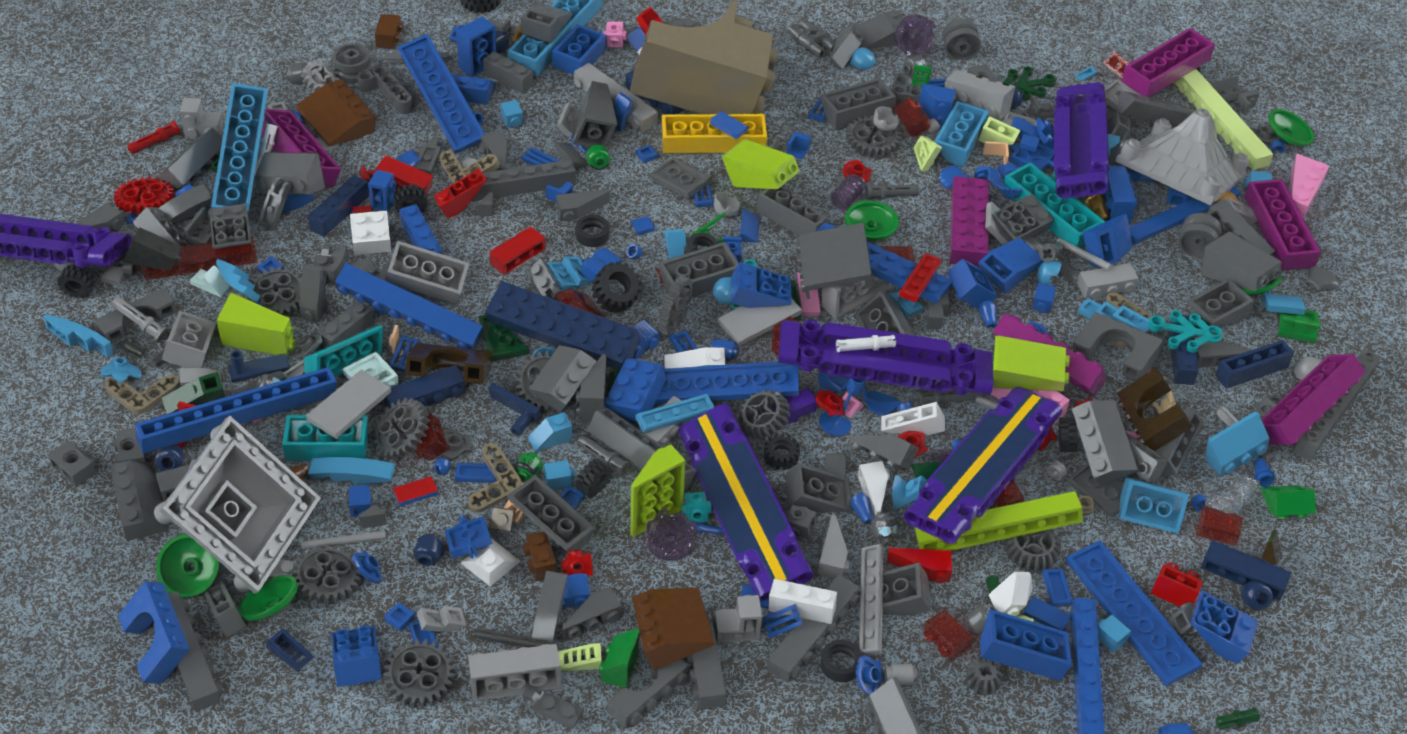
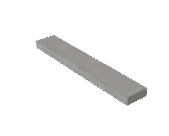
[859,544,884,657]

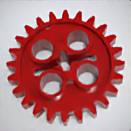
[114,177,175,215]

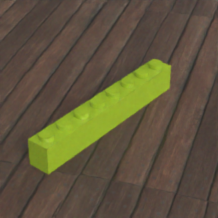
[914,491,1083,551]

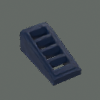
[266,628,314,672]

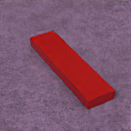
[899,253,942,303]

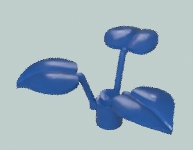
[818,371,901,437]

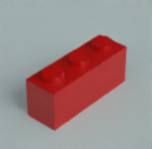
[375,155,433,194]
[489,226,546,275]

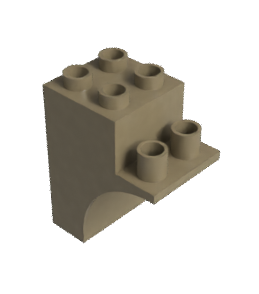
[630,0,778,114]

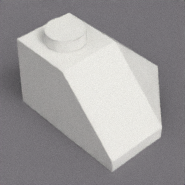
[989,572,1033,616]

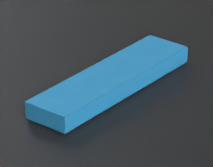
[635,394,714,434]

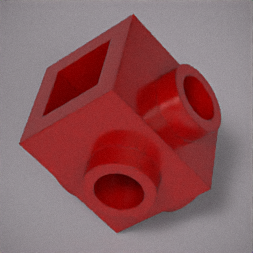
[561,549,593,576]

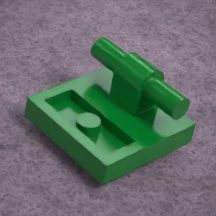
[1278,310,1321,343]

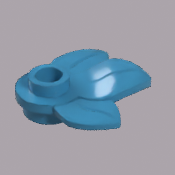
[101,357,141,383]

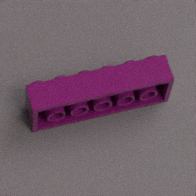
[1121,28,1215,97]
[262,109,341,187]
[949,176,989,267]
[1244,179,1321,271]
[993,313,1107,397]
[1261,354,1366,445]

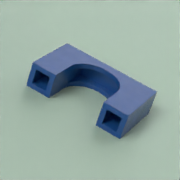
[118,581,190,684]

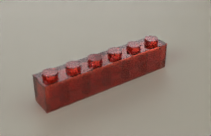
[142,236,258,280]

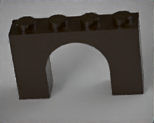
[405,343,492,384]
[1117,368,1193,451]

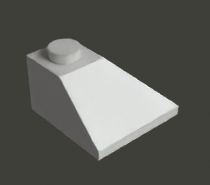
[461,538,520,586]

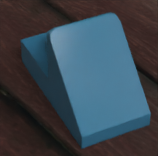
[664,229,686,259]
[887,287,923,318]
[892,475,927,509]

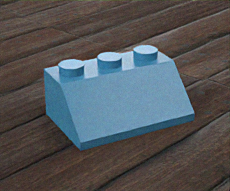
[1205,411,1269,476]
[1119,477,1189,534]

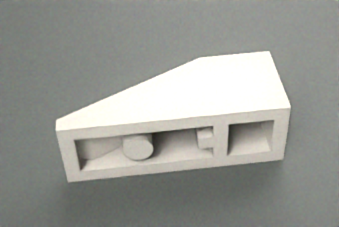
[664,348,725,369]
[881,402,945,436]
[858,461,890,518]

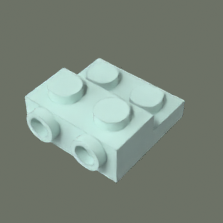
[343,352,398,387]

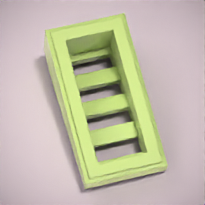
[558,643,602,671]

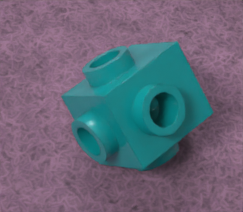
[682,492,711,524]

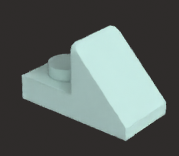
[190,266,231,297]

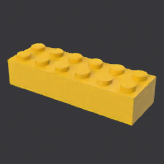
[661,114,767,153]

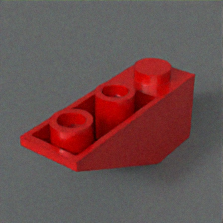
[434,168,487,219]

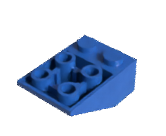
[1083,214,1133,268]
[979,238,1043,295]
[731,262,792,308]
[1190,590,1258,664]
[331,625,382,687]

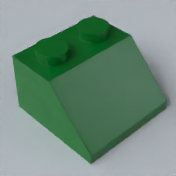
[1260,485,1316,519]
[598,629,640,688]

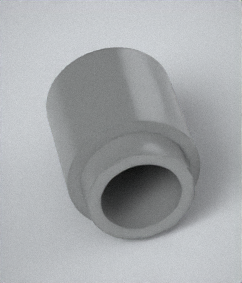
[885,664,917,686]

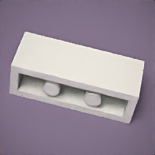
[769,579,837,624]

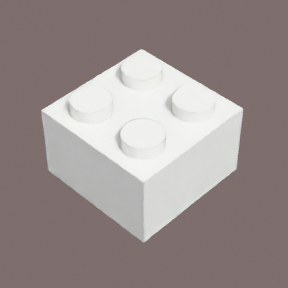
[350,211,391,255]

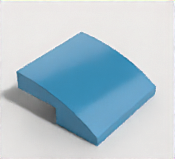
[547,256,592,291]
[1261,293,1306,315]

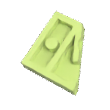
[914,136,942,171]

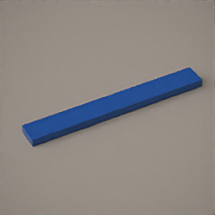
[1129,187,1241,244]

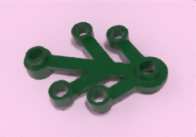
[1002,66,1056,100]

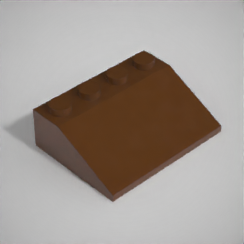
[295,79,376,146]
[632,587,715,671]

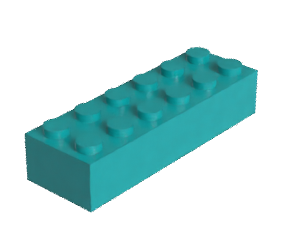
[1004,162,1105,248]

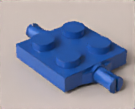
[1008,143,1054,172]
[444,514,493,559]

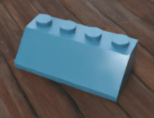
[934,101,989,167]

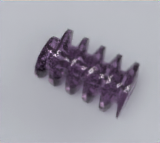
[831,174,866,211]

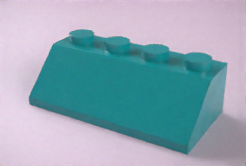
[304,325,383,377]
[282,415,368,461]

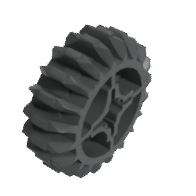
[738,388,791,440]
[1005,529,1061,572]

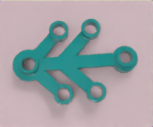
[1148,310,1223,353]

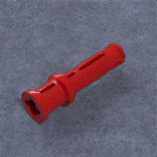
[127,121,181,155]

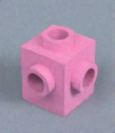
[603,22,627,47]

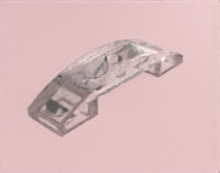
[1205,475,1260,514]

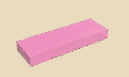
[797,272,820,316]

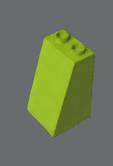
[722,139,800,189]
[217,293,296,357]
[993,335,1070,391]

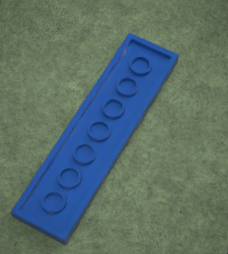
[397,33,485,154]
[815,223,952,304]
[655,361,799,404]
[1065,540,1202,687]

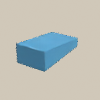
[1075,66,1097,81]

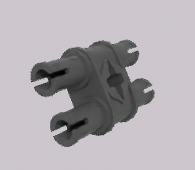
[787,19,835,58]

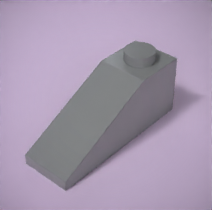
[818,515,850,578]

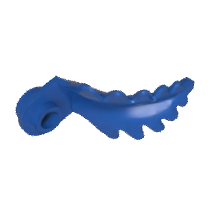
[974,166,1022,199]

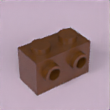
[375,14,404,49]
[523,531,556,581]

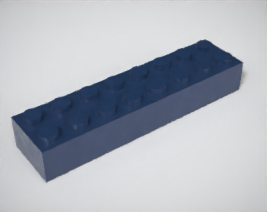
[485,281,641,370]

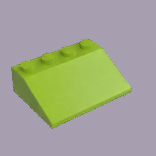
[630,444,685,537]

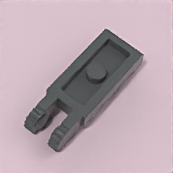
[258,177,292,230]
[528,258,562,299]

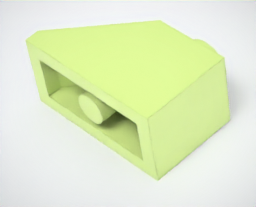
[978,116,1020,145]

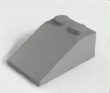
[162,311,217,368]

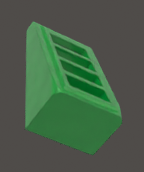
[912,64,932,87]

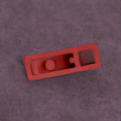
[887,547,952,583]

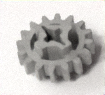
[301,60,339,93]

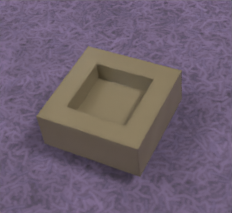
[491,506,515,531]

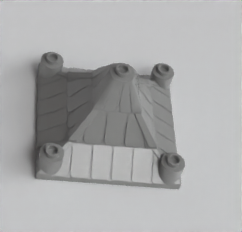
[1115,108,1249,205]
[154,416,321,593]

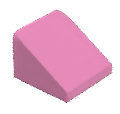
[842,393,864,418]

